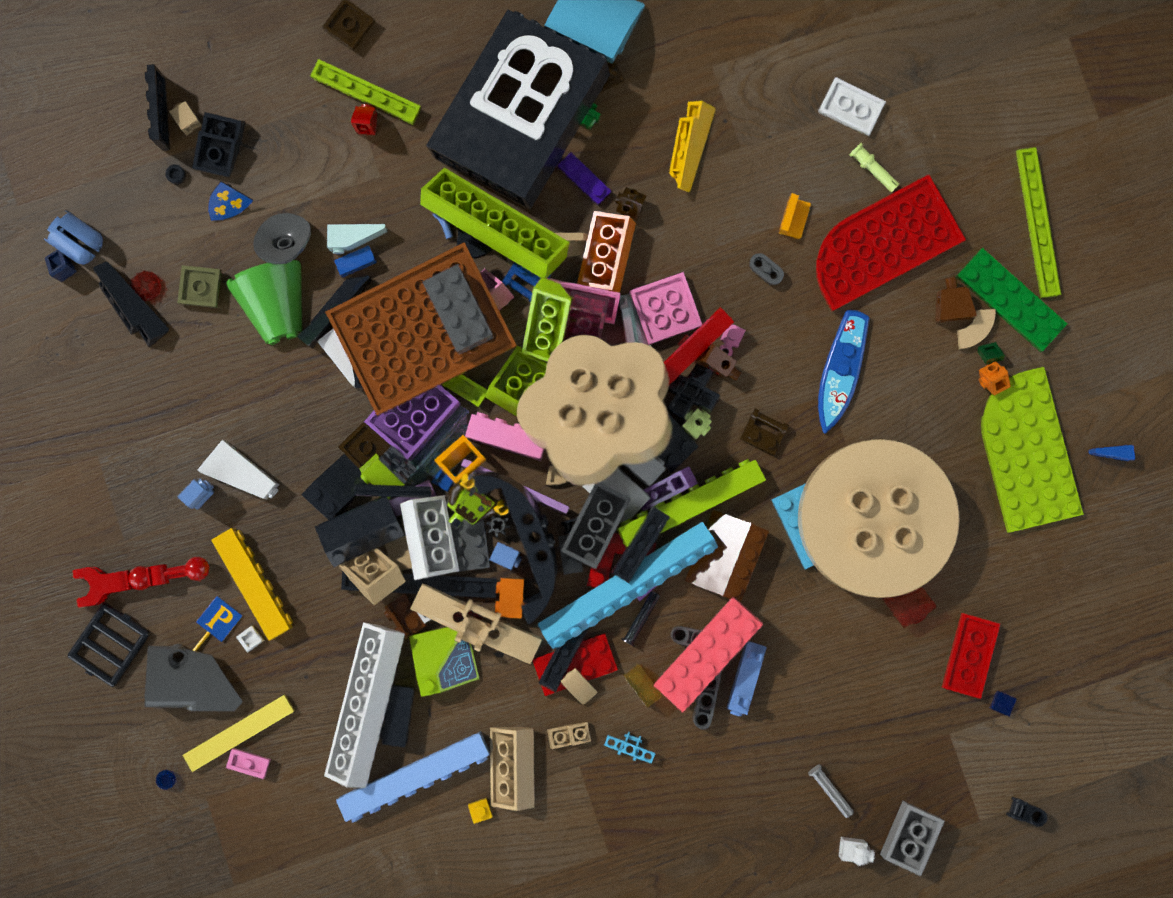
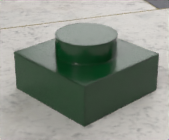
[977,342,1005,365]

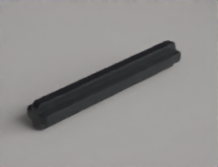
[354,484,432,498]

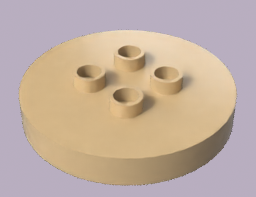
[798,440,959,597]

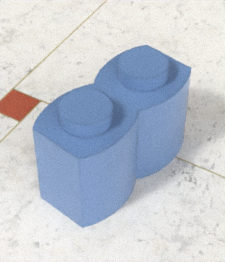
[178,479,215,510]

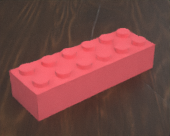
[654,596,763,712]

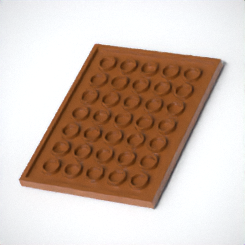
[326,242,517,416]

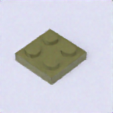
[177,265,222,308]

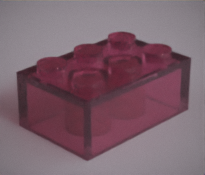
[563,290,609,341]

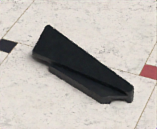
[93,262,169,347]

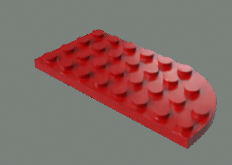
[816,174,966,312]

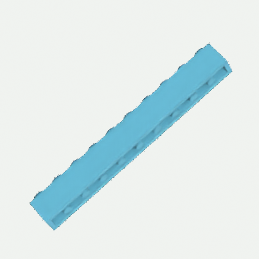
[538,522,718,649]

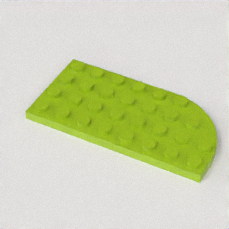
[981,367,1083,533]

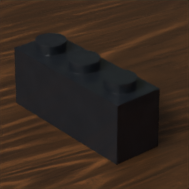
[379,684,415,747]

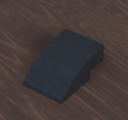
[192,112,246,177]

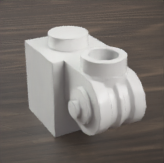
[839,837,874,866]

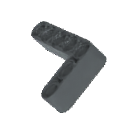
[670,626,722,729]

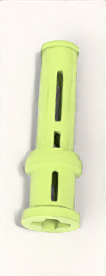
[849,143,900,192]

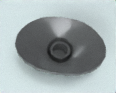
[253,213,311,264]

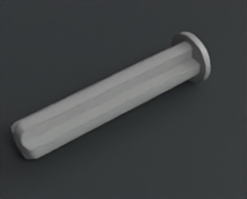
[808,764,854,818]

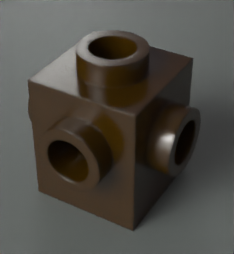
[615,187,647,220]

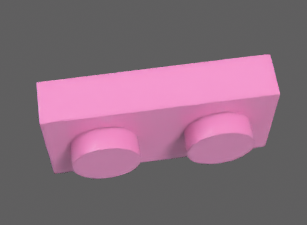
[226,748,271,779]

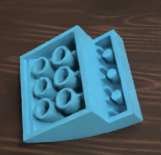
[544,0,645,64]

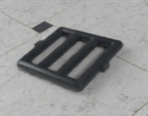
[67,603,150,687]

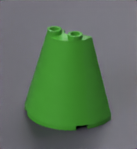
[226,260,302,345]

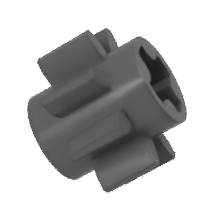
[486,514,510,537]

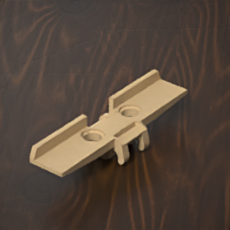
[411,584,542,664]

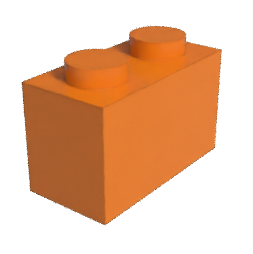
[495,578,525,619]

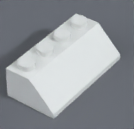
[400,495,459,580]

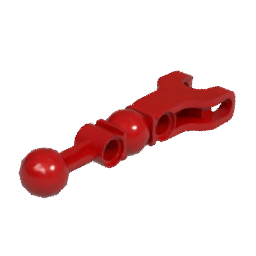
[72,556,210,608]

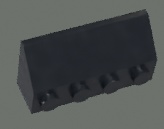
[315,496,405,567]

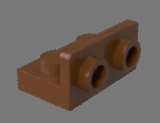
[384,593,427,639]

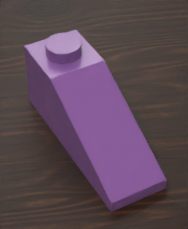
[641,467,698,511]

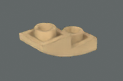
[561,668,598,705]
[547,722,591,749]

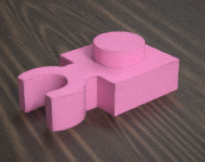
[719,324,746,356]

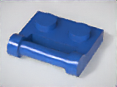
[502,262,551,302]

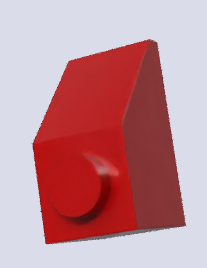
[351,104,377,135]

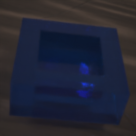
[990,691,1017,717]

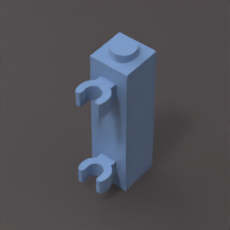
[727,641,767,717]

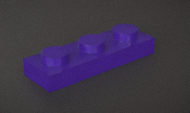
[558,152,611,206]

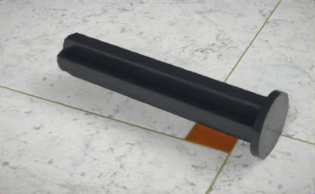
[621,591,660,647]

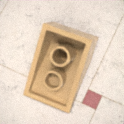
[338,548,406,605]

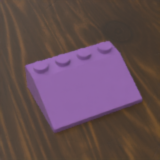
[364,385,461,462]

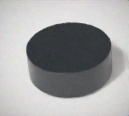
[165,164,186,185]

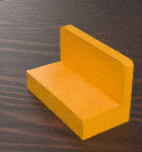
[779,193,811,239]

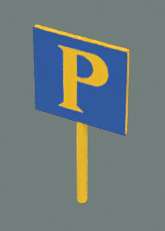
[193,596,242,651]

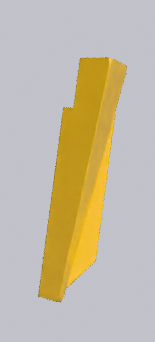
[669,101,716,192]

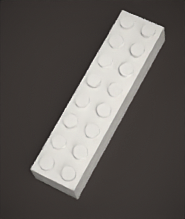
[324,623,404,788]

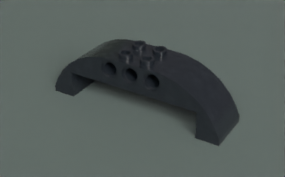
[472,471,558,624]

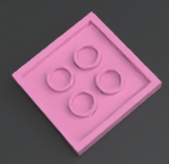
[629,272,702,345]

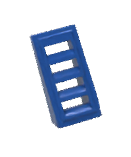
[1089,445,1135,461]

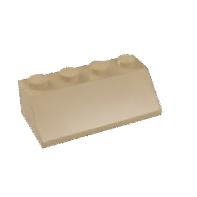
[490,727,534,811]

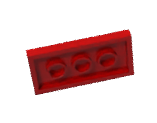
[941,613,1000,699]
[532,633,618,696]

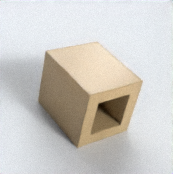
[169,101,202,136]

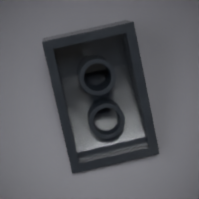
[301,454,368,520]

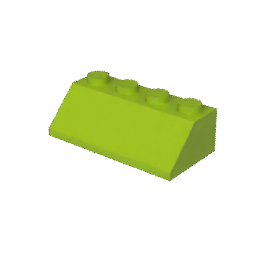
[522,278,572,362]

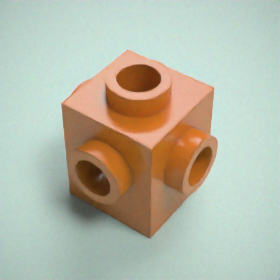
[979,361,1011,395]

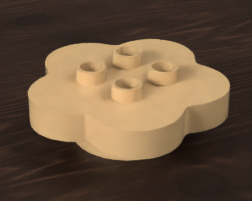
[517,335,672,485]

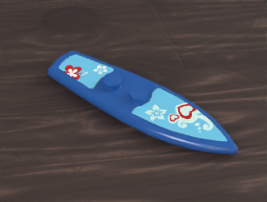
[818,310,870,433]

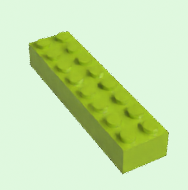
[420,168,569,279]

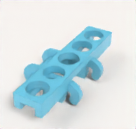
[604,731,655,764]

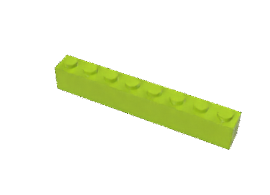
[617,459,766,548]

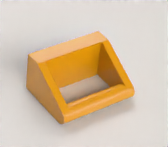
[434,435,486,484]

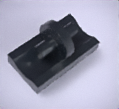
[378,445,417,484]

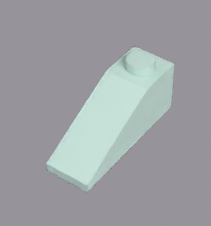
[327,224,387,254]

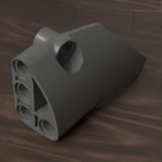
[144,644,243,711]

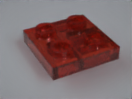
[881,586,936,628]

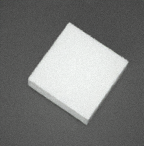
[236,625,265,653]

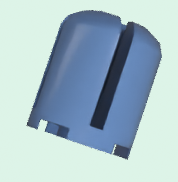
[44,210,103,265]

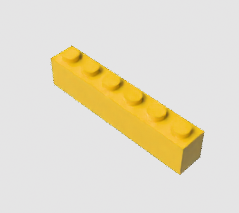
[211,528,293,641]

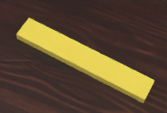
[183,694,295,772]

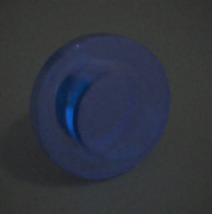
[156,770,176,790]

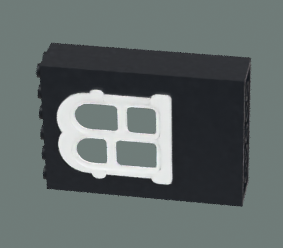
[426,9,610,210]

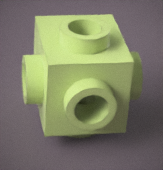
[682,409,712,440]

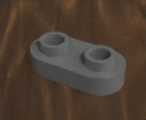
[749,253,784,285]

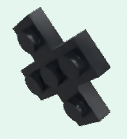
[667,363,720,419]

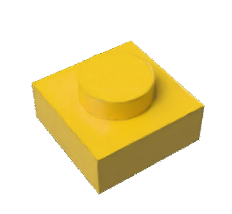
[468,798,493,824]

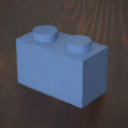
[490,542,522,570]

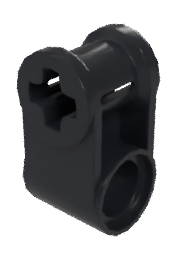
[1006,796,1048,826]

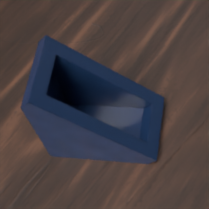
[45,249,77,282]

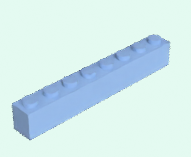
[336,731,490,822]

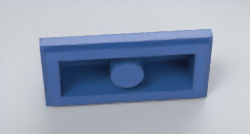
[334,245,377,278]

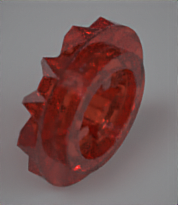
[130,270,161,301]

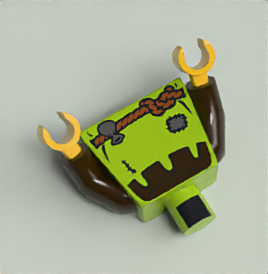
[447,474,509,528]

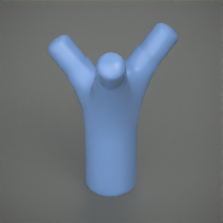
[433,213,453,239]

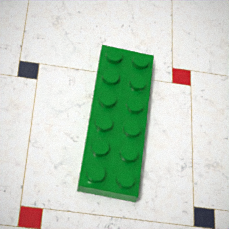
[956,248,1068,352]

